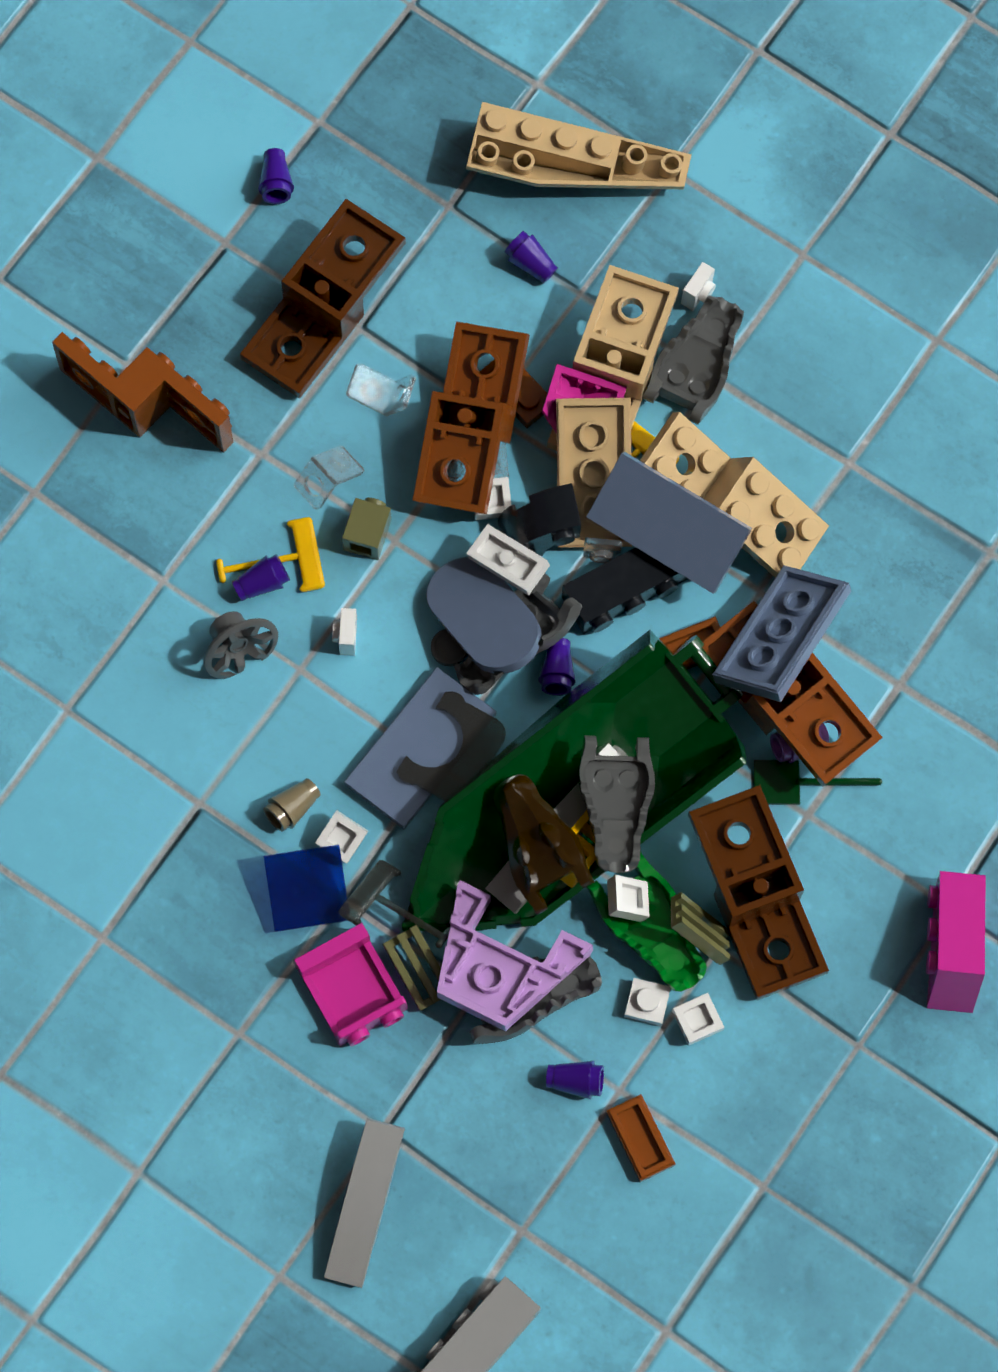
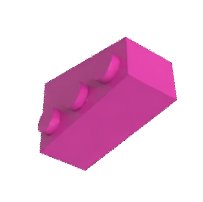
[926,871,986,1013]

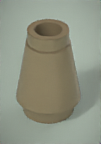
[263,778,321,832]

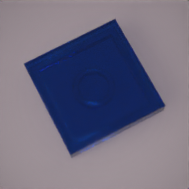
[263,844,351,932]

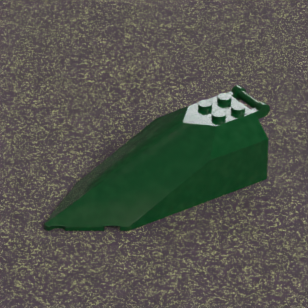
[402,630,747,934]

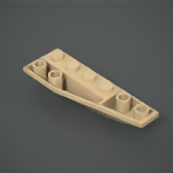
[466,102,692,190]

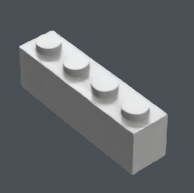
[412,1276,541,1372]

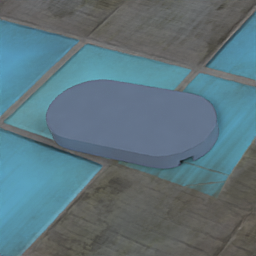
[427,557,541,673]

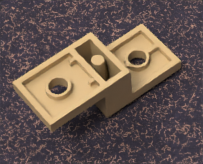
[547,265,679,451]
[640,412,829,578]

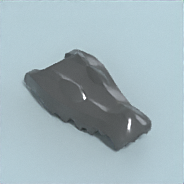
[643,295,744,425]
[454,573,582,695]
[579,735,655,873]
[470,956,602,1044]

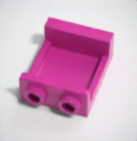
[294,923,407,1047]

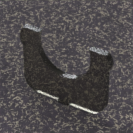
[397,691,506,802]

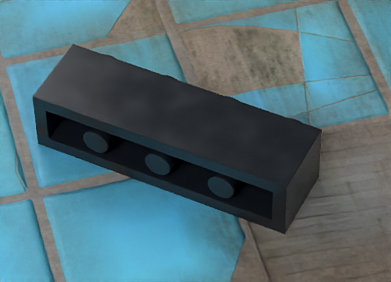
[562,547,688,634]

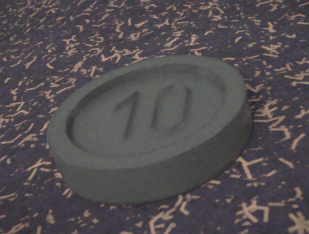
[431,629,467,666]

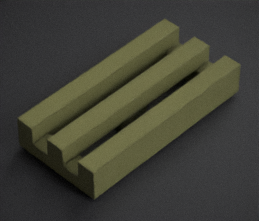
[671,892,730,965]
[382,925,441,1011]

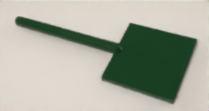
[754,760,882,805]

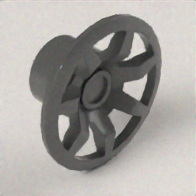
[203,611,278,679]

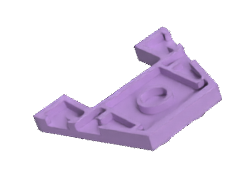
[437,880,593,1031]

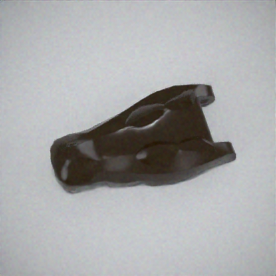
[492,774,594,915]

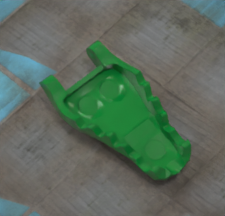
[586,851,707,992]

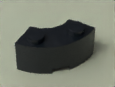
[497,483,581,556]

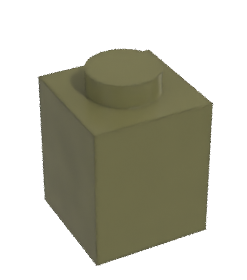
[342,497,392,560]

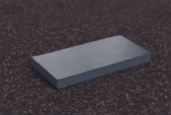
[586,452,752,594]
[712,565,851,702]
[344,667,497,830]

